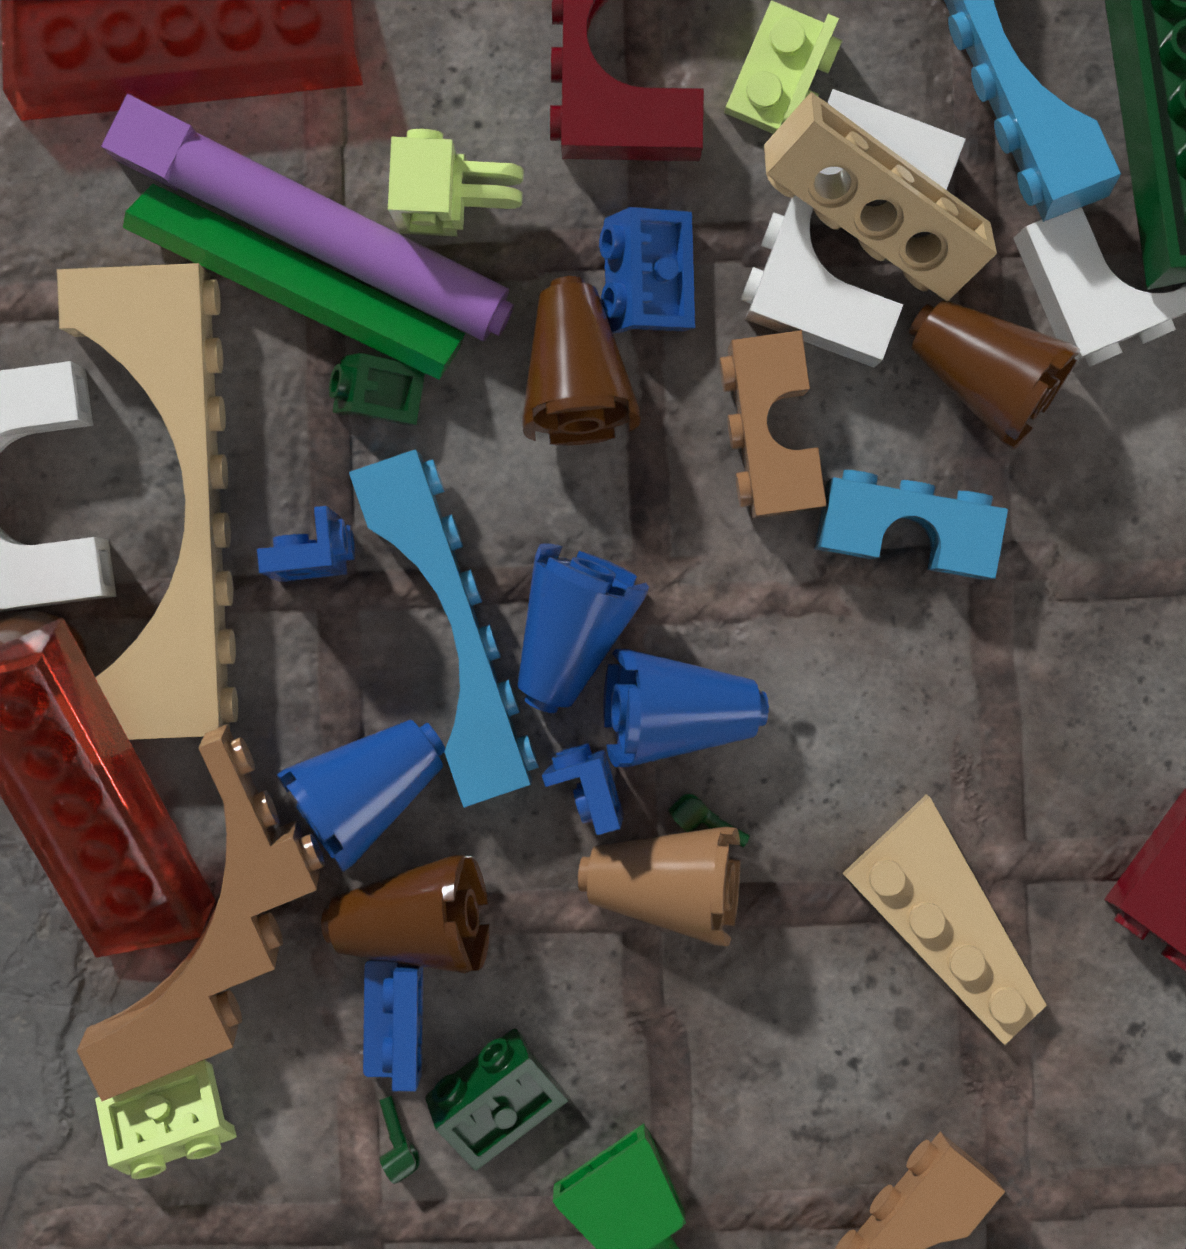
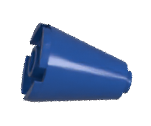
[518,544,649,713]
[603,649,769,767]
[277,719,446,872]

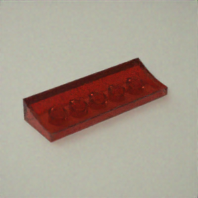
[1,0,363,121]
[0,617,215,958]

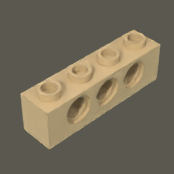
[764,92,997,302]

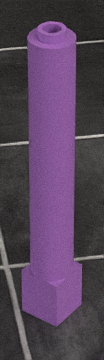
[101,94,514,342]

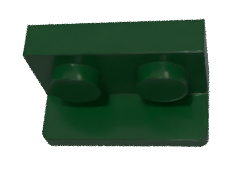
[425,1028,568,1171]

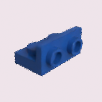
[599,207,695,333]
[257,506,355,582]
[542,743,624,835]
[363,959,423,1091]

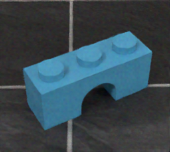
[814,470,1008,580]

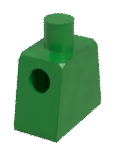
[553,1123,686,1249]

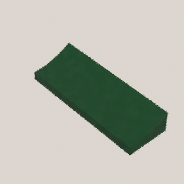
[1105,0,1186,290]

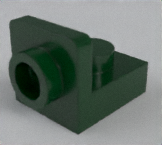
[329,353,425,426]

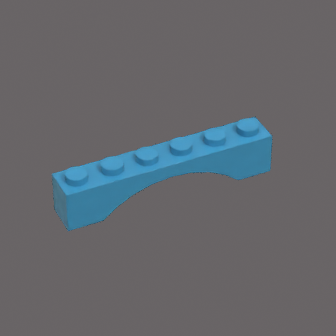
[944,0,1121,222]
[349,449,539,808]

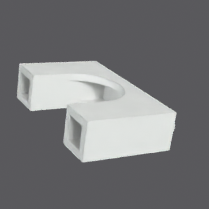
[741,89,965,367]
[1013,207,1186,367]
[0,361,116,612]

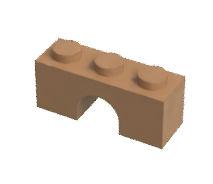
[719,330,826,519]

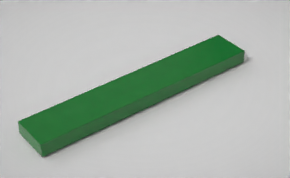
[123,183,465,380]

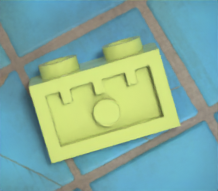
[724,0,842,134]
[95,1060,237,1179]

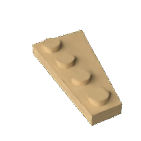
[843,795,1047,1045]

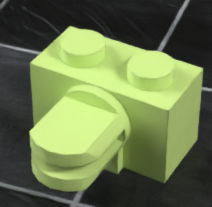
[388,129,524,236]

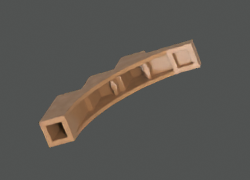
[77,725,325,1101]

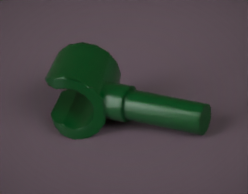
[668,793,750,848]
[379,1096,420,1184]

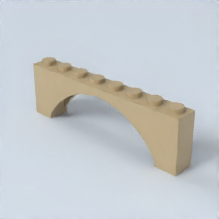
[57,263,238,742]

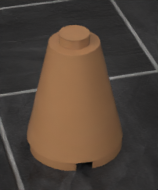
[578,827,740,946]

